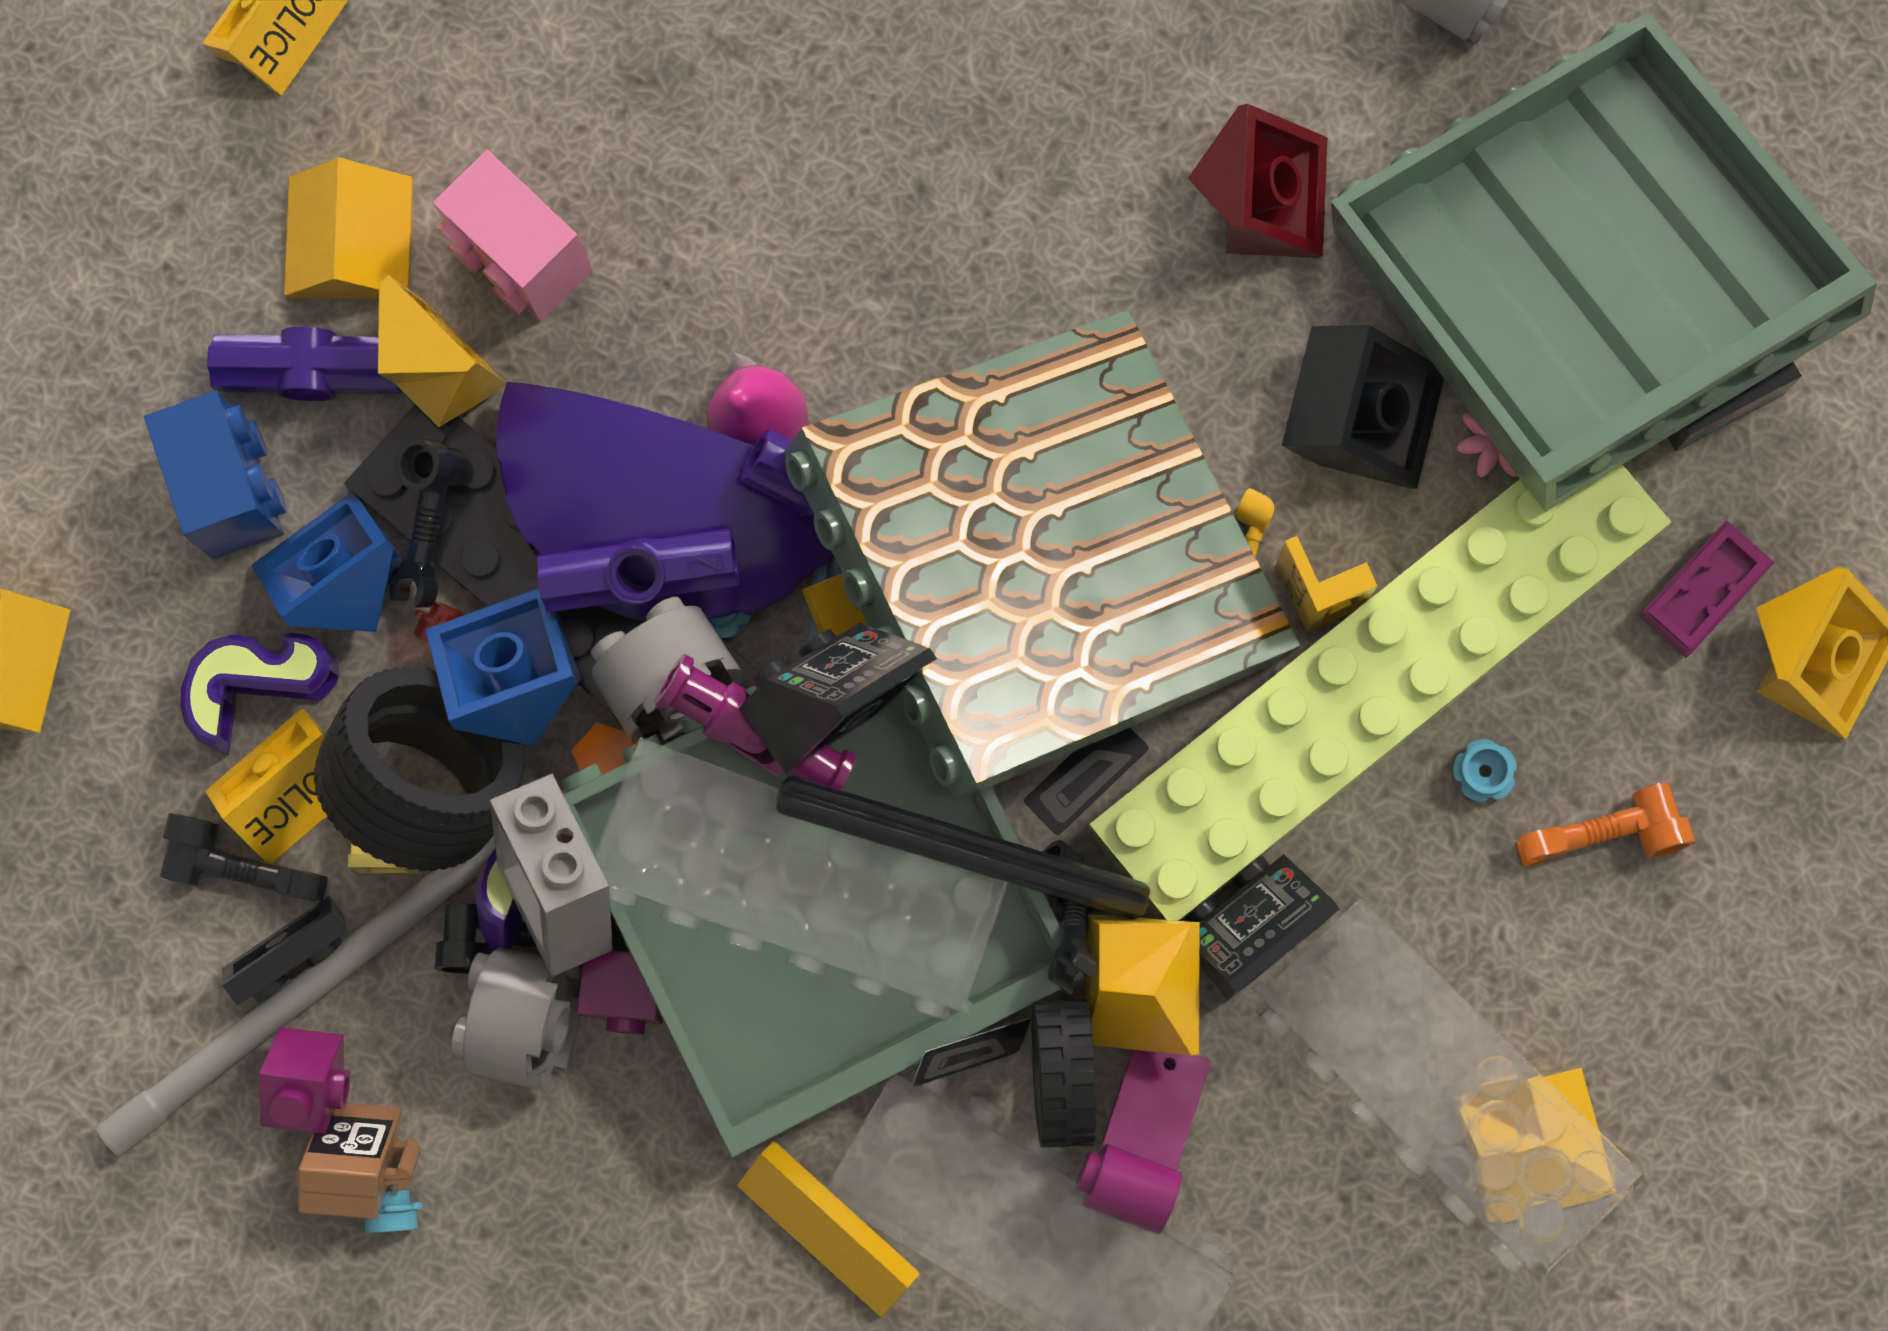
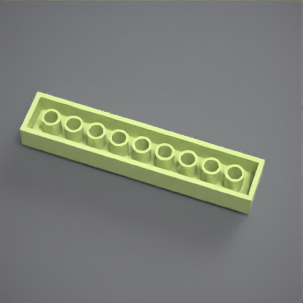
[1087,465,1672,921]

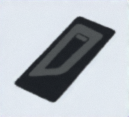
[1024,728,1149,835]
[913,1018,1031,1087]

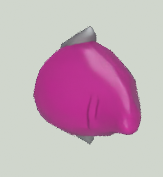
[706,353,809,446]

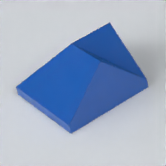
[251,492,404,632]
[426,588,582,746]

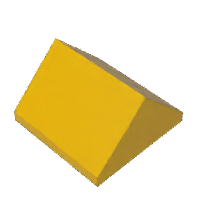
[284,157,414,299]

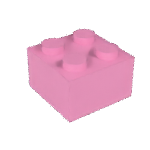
[433,149,593,322]

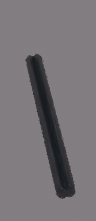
[776,776,1150,920]

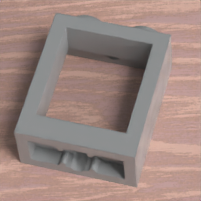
[490,774,612,977]

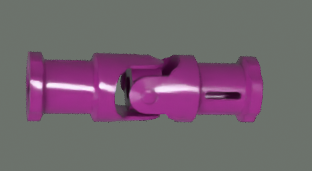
[654,653,856,790]

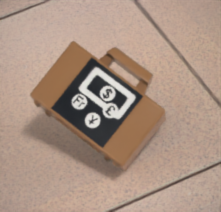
[296,1103,420,1219]

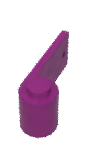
[1075,1049,1212,1235]

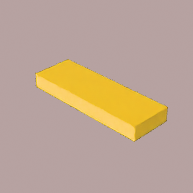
[737,1141,920,1318]

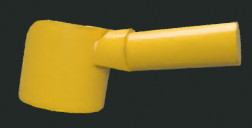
[1234,488,1274,558]

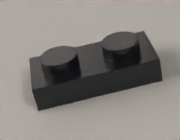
[222,896,347,1006]

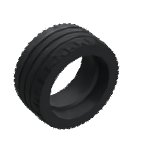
[314,667,525,871]

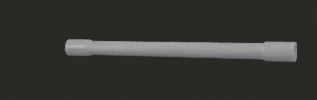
[96,835,496,1157]

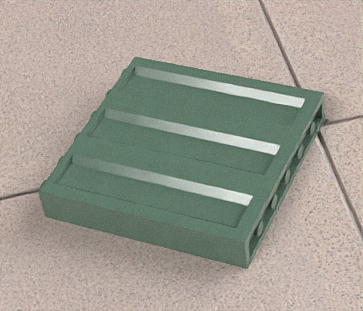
[1331,12,1877,511]

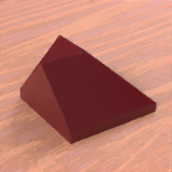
[1188,104,1328,258]

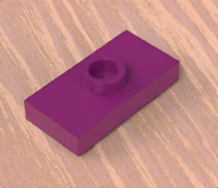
[1638,520,1775,658]

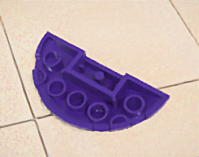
[496,381,834,622]

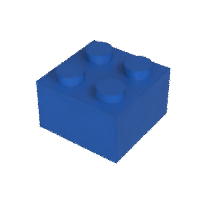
[143,390,287,560]

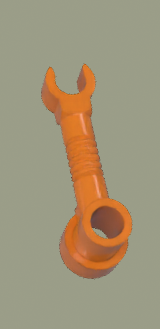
[1515,783,1696,867]

